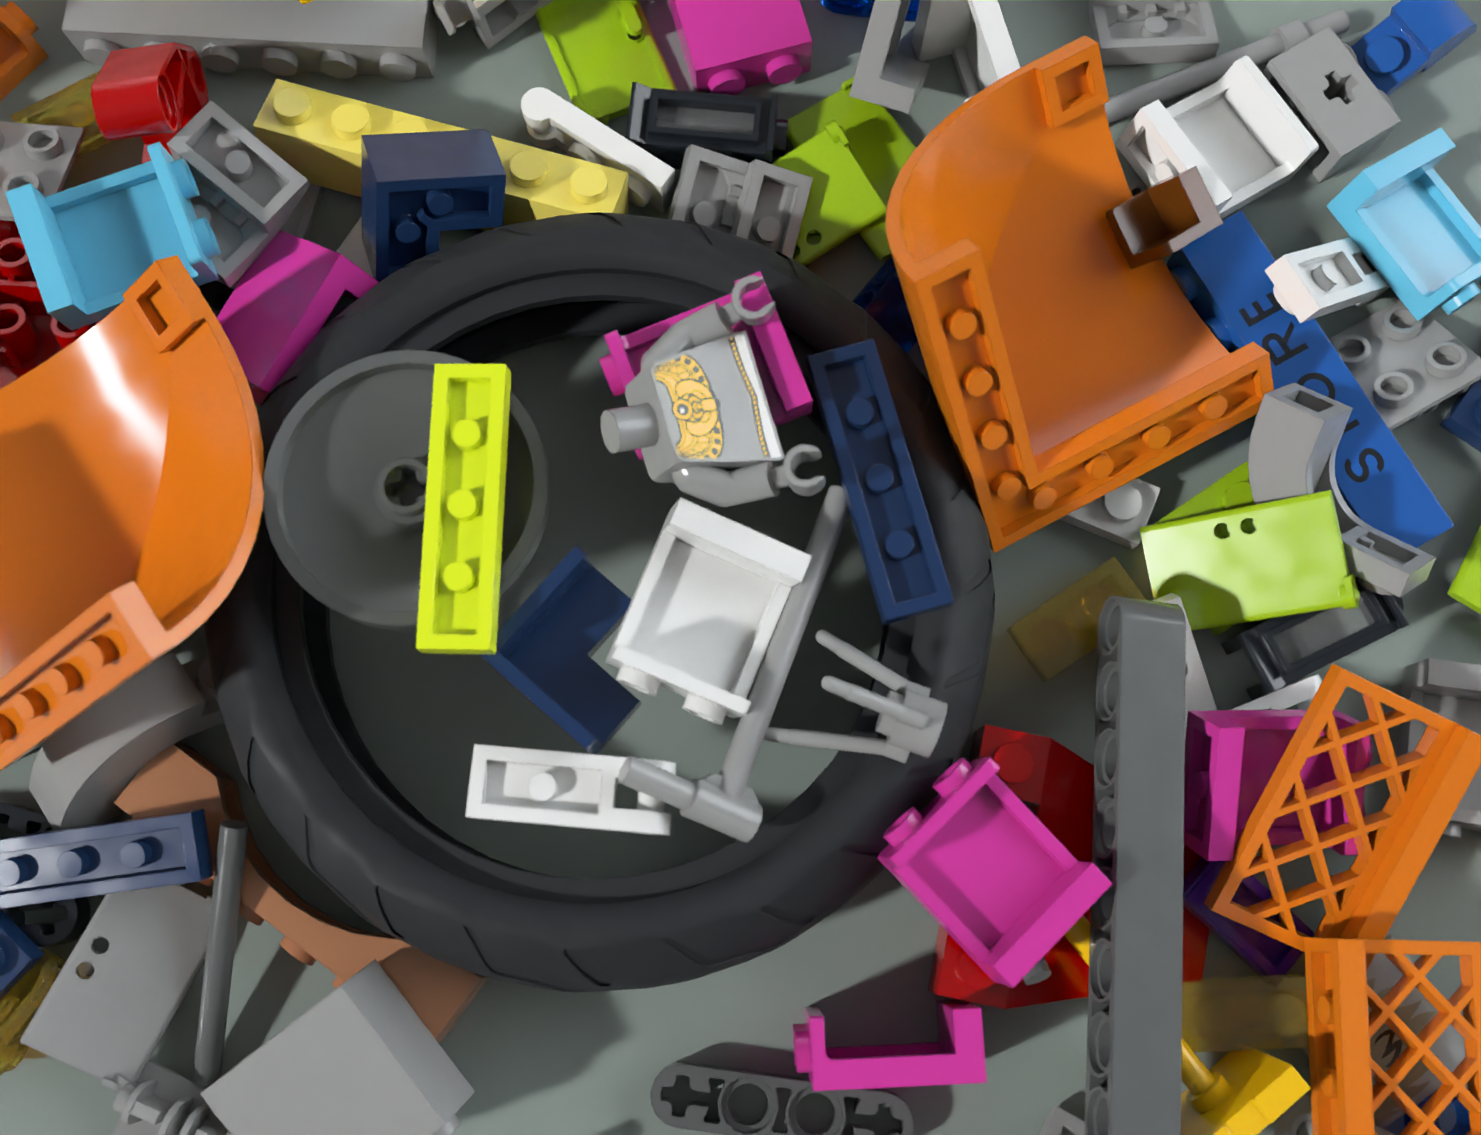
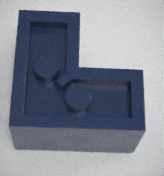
[361,129,506,282]
[479,546,642,755]

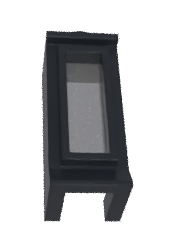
[626,82,788,170]
[1221,576,1409,700]

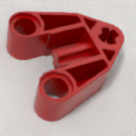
[91,42,209,164]

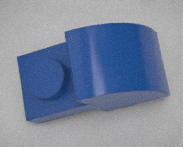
[1351,0,1477,96]

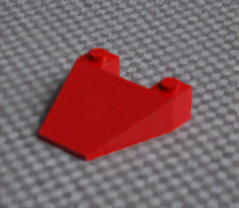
[928,724,1209,1009]

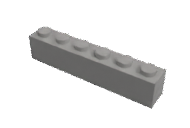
[62,0,440,82]

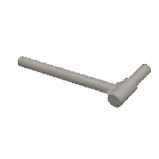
[618,485,849,843]

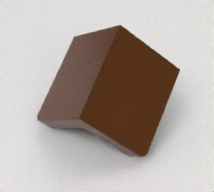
[1106,166,1223,269]

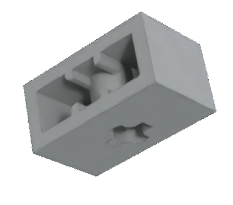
[1262,26,1401,183]

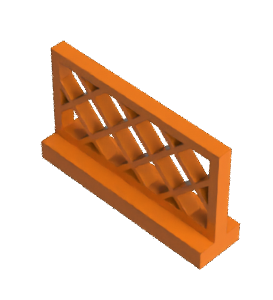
[1204,663,1481,971]
[1304,937,1481,1135]

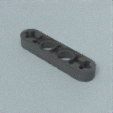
[650,1061,914,1135]

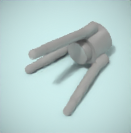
[764,630,948,764]

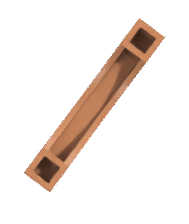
[114,742,489,1043]

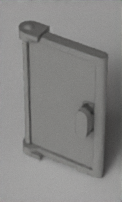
[19,884,212,1094]

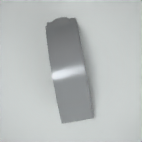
[1248,382,1436,598]
[29,652,225,830]

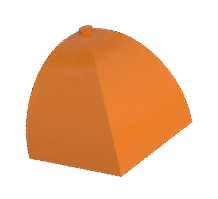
[886,35,1274,553]
[0,255,265,772]

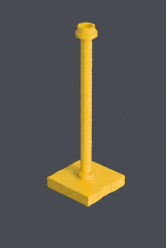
[1064,915,1311,1135]

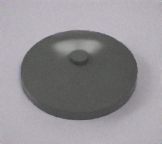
[263,350,551,631]

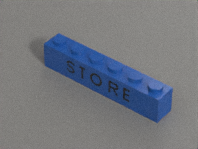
[1166,210,1454,548]

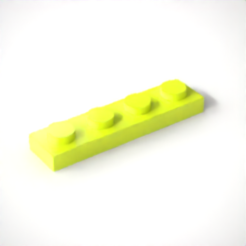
[416,364,512,654]

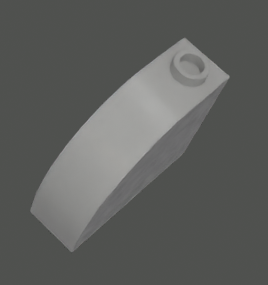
[200,959,475,1135]

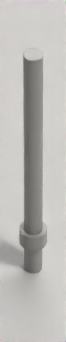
[1104,8,1350,124]

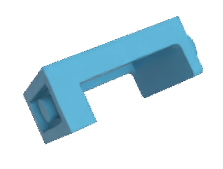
[1326,127,1481,322]
[5,142,221,331]

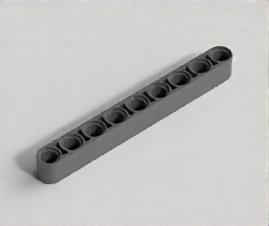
[1085,596,1186,1135]

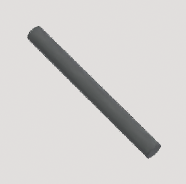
[192,820,249,1086]

